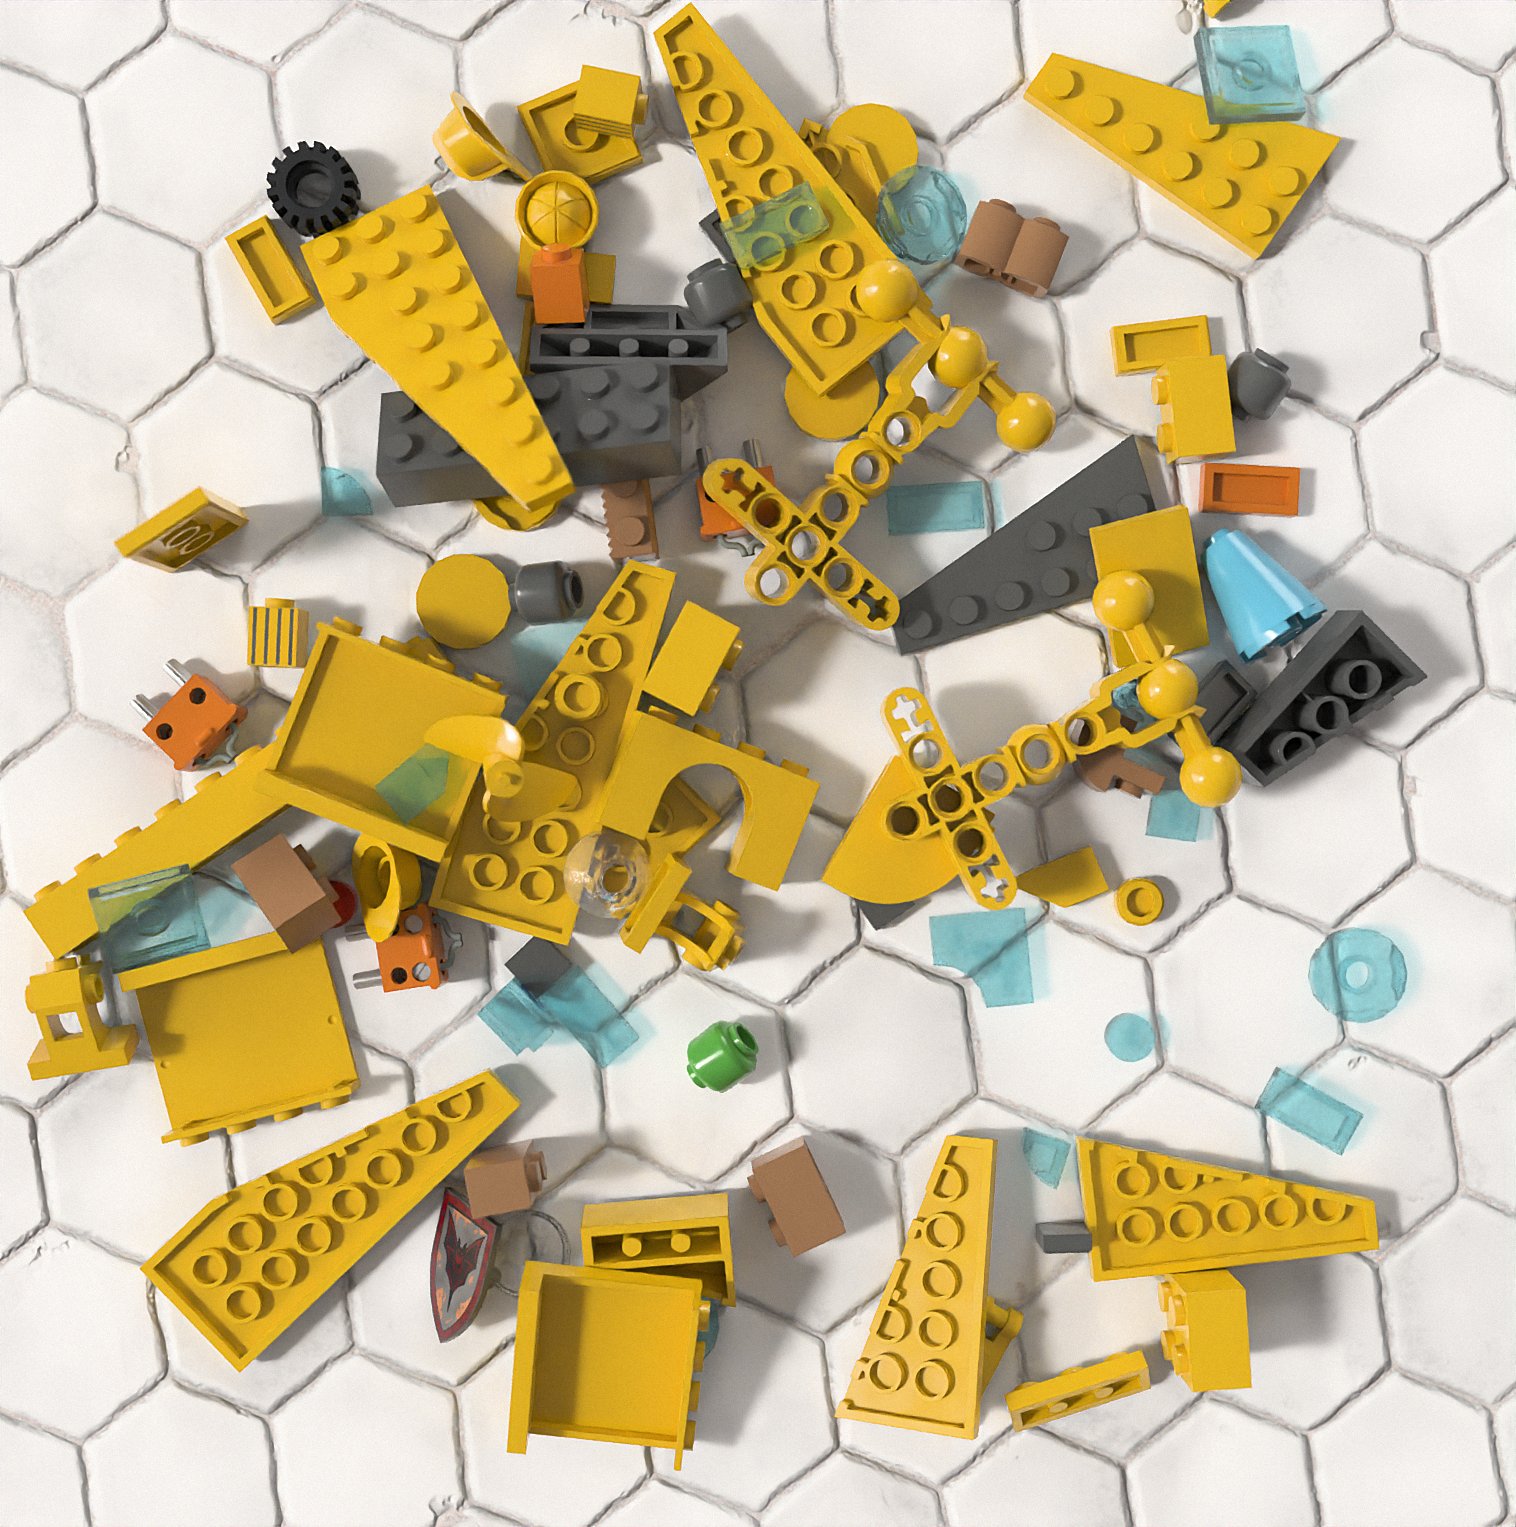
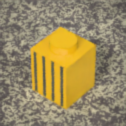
[573,64,649,140]
[247,598,309,669]

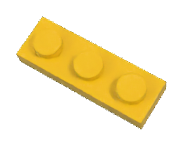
[1004,1350,1151,1433]

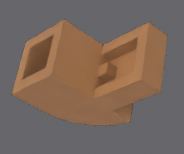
[1070,714,1166,799]

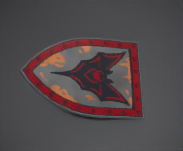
[430,1187,503,1343]

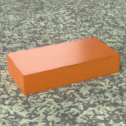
[1198,462,1300,518]

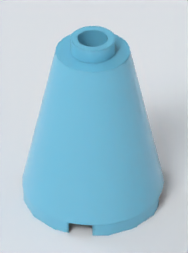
[1200,528,1328,665]

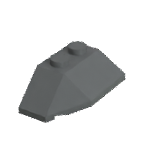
[529,304,728,402]

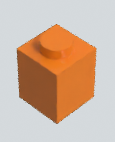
[529,243,590,324]

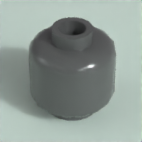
[683,258,754,334]
[1227,348,1291,424]
[508,560,584,626]

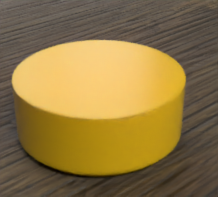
[554,672,605,722]
[1113,877,1164,926]

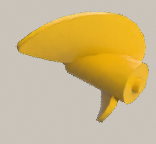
[423,713,578,822]

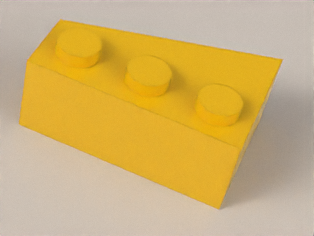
[580,1193,736,1308]

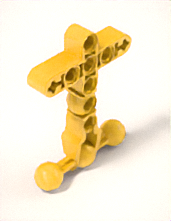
[702,258,1056,631]
[879,570,1243,911]

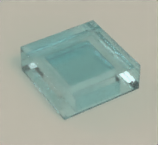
[1145,789,1201,842]

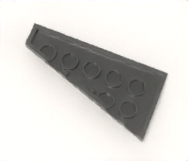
[891,434,1156,656]

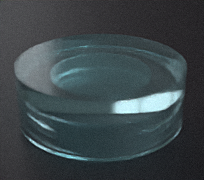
[1104,1012,1155,1062]

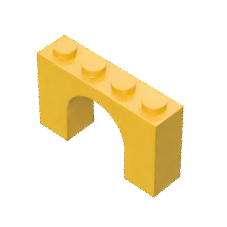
[591,705,821,892]

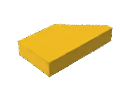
[1015,845,1109,908]

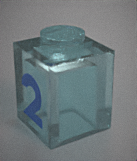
[477,977,557,1056]

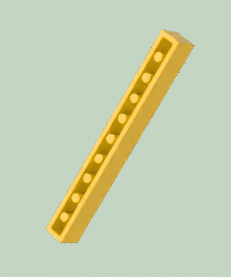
[23,636,460,960]

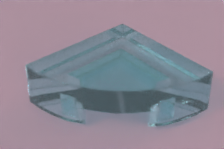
[321,466,374,517]
[1021,1127,1072,1190]

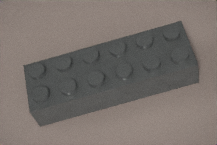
[375,358,682,508]

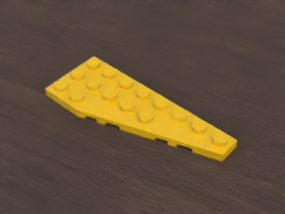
[653,2,933,399]
[299,184,577,514]
[428,559,677,946]
[139,1067,522,1373]

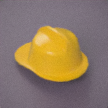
[432,92,533,181]
[352,833,422,943]

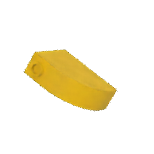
[819,755,996,904]

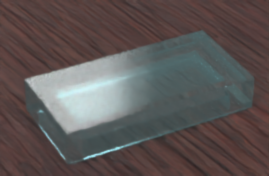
[719,181,829,272]
[885,480,985,536]
[540,964,640,1069]
[1254,1066,1364,1156]

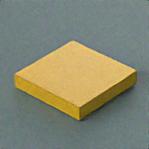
[516,80,643,185]

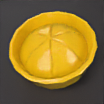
[515,170,600,250]

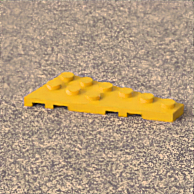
[1023,52,1341,260]
[834,1135,998,1440]
[1075,1135,1380,1282]

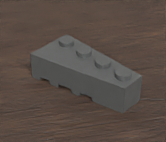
[1214,610,1428,788]

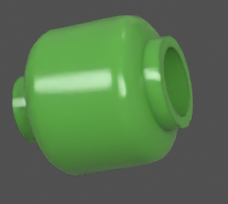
[686,1020,759,1093]

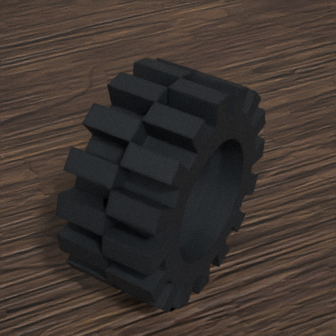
[266,141,361,239]

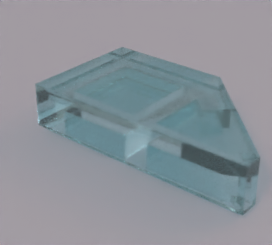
[374,743,449,825]

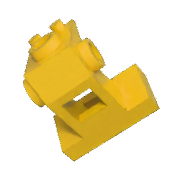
[619,852,747,972]
[25,953,140,1081]

